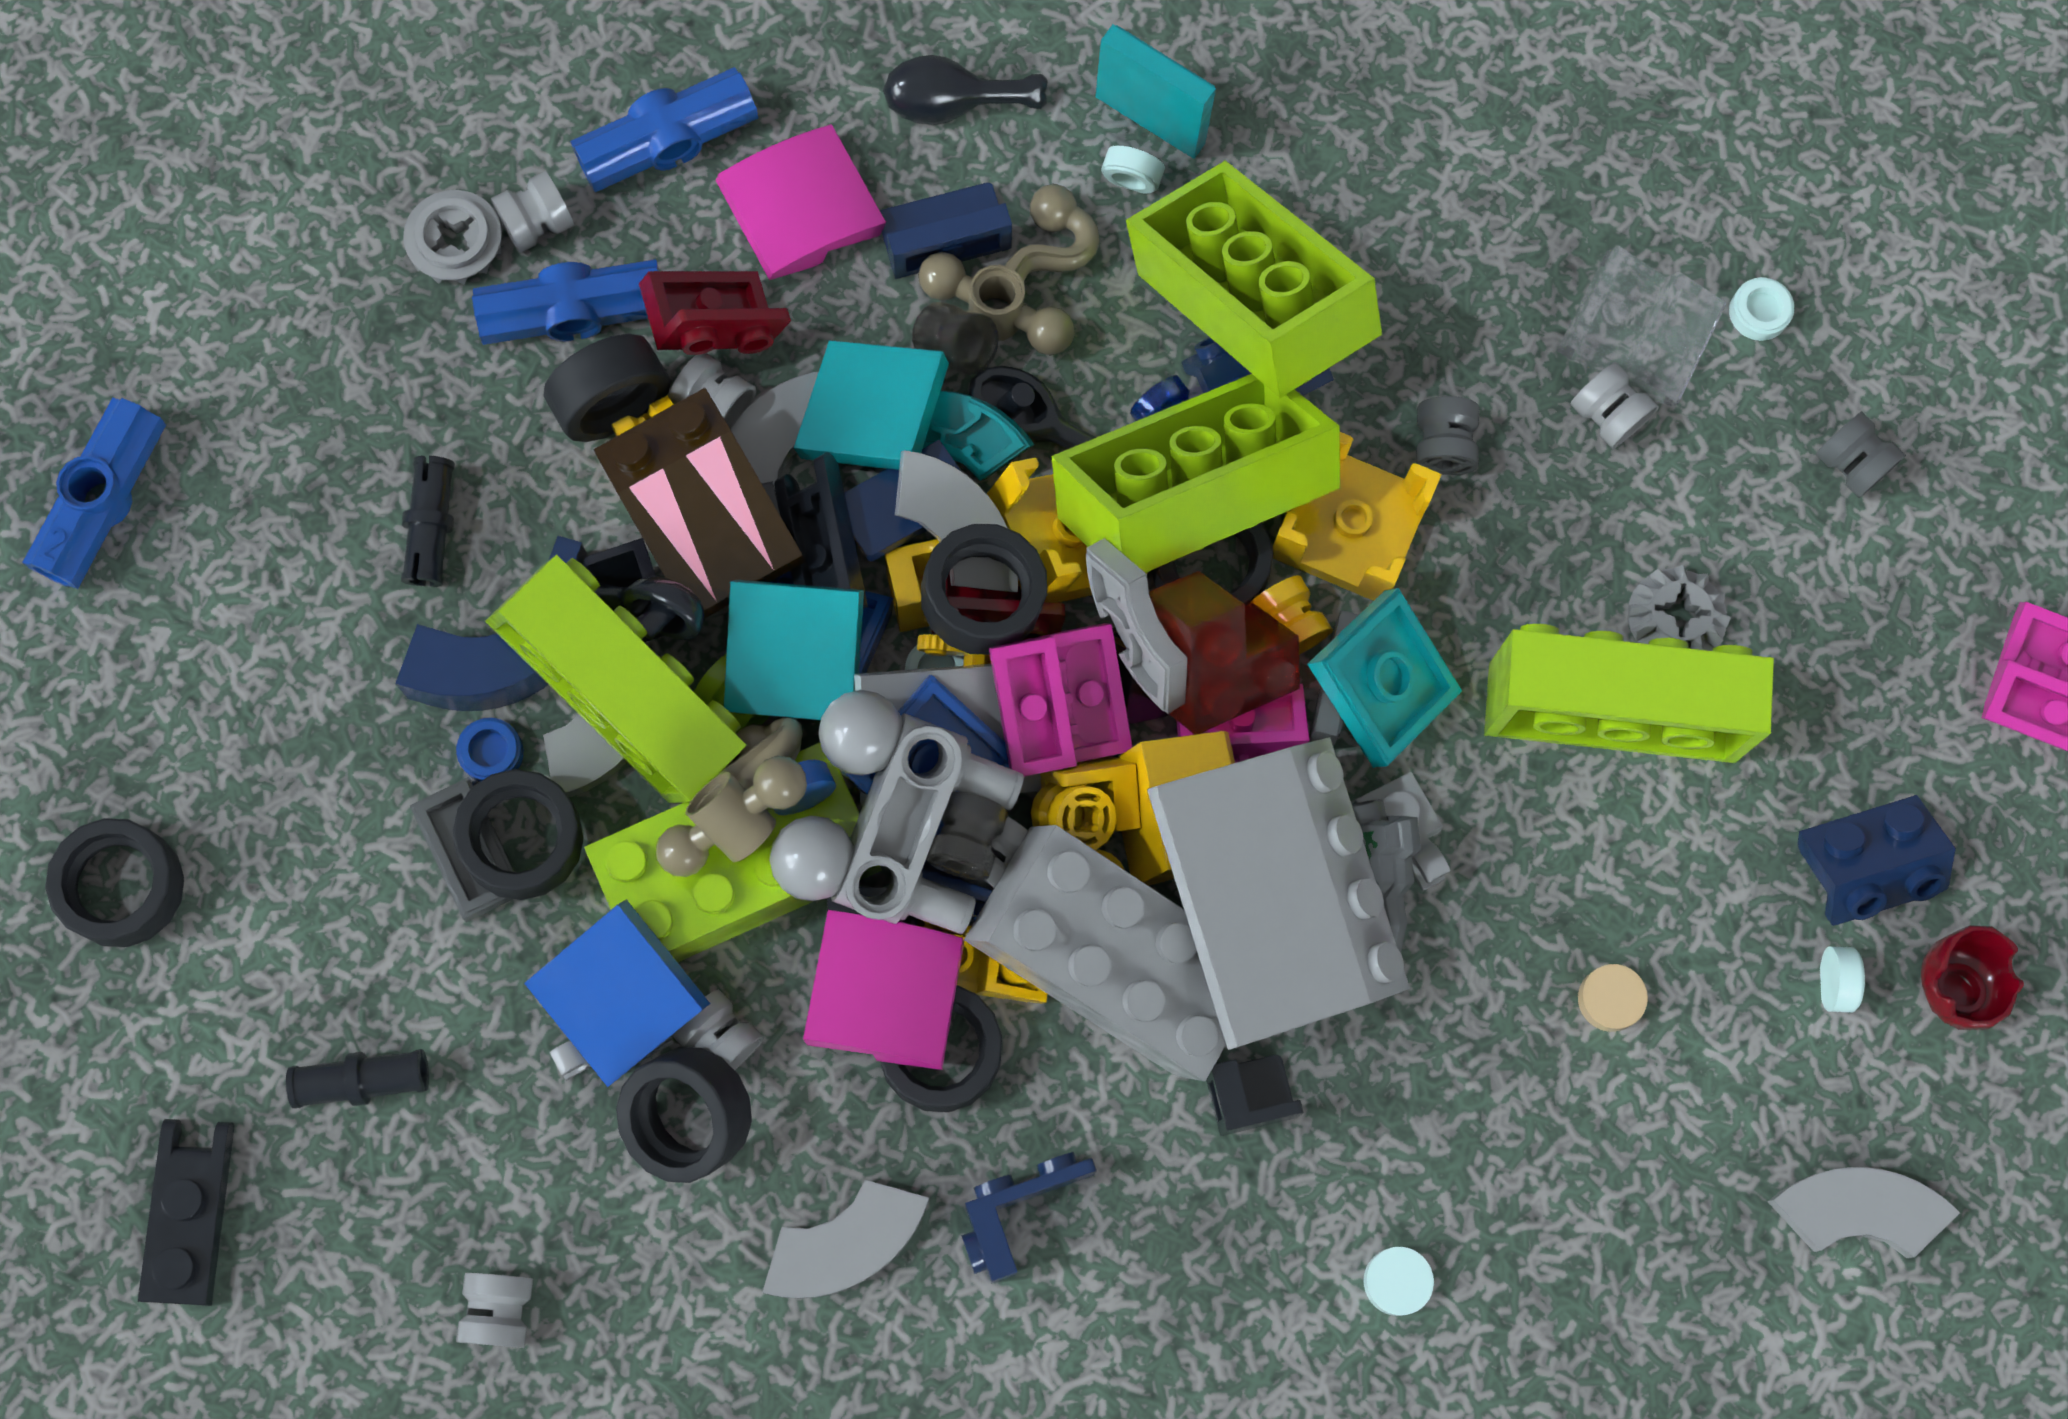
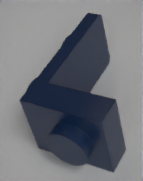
[961,1152,1097,1284]

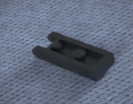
[774,452,868,609]
[138,1119,234,1306]

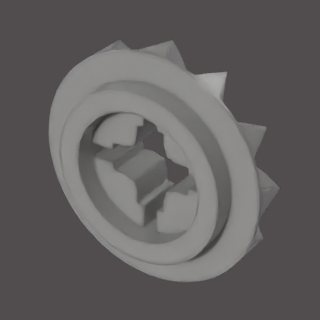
[403,190,503,285]
[1628,565,1731,651]

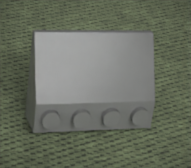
[1147,737,1410,1050]

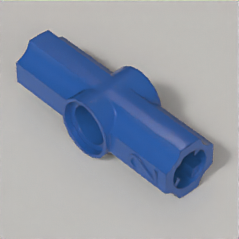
[570,67,759,192]
[472,260,659,345]
[22,398,166,589]

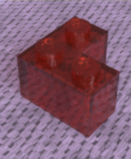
[1149,571,1300,735]

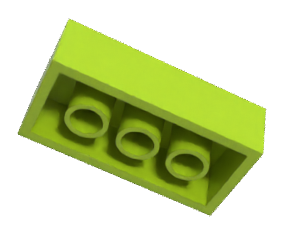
[1126,160,1382,398]
[1051,374,1340,573]
[485,554,747,803]
[1484,624,1774,763]
[584,743,882,962]

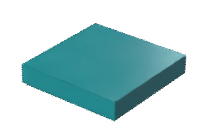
[1095,24,1216,159]
[794,340,949,470]
[724,580,864,720]
[1307,588,1462,768]

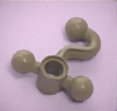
[918,183,1100,356]
[656,717,807,877]

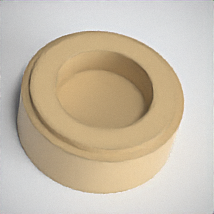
[1578,964,1648,1032]

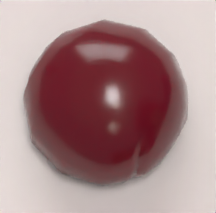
[1921,925,2024,1030]

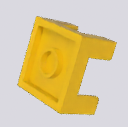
[1272,432,1442,601]
[987,458,1147,603]

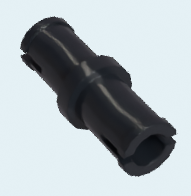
[401,456,455,587]
[286,1049,429,1109]

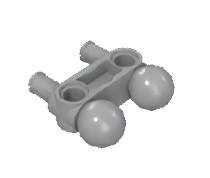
[769,690,1024,934]

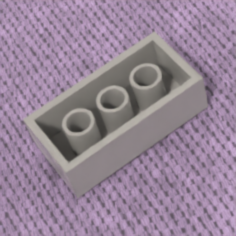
[964,825,1226,1081]

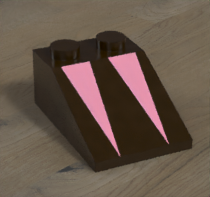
[593,388,806,618]

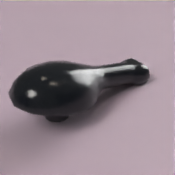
[883,55,1048,125]
[969,366,1097,449]
[595,576,705,640]

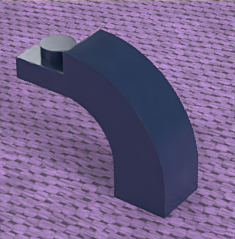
[395,536,588,711]

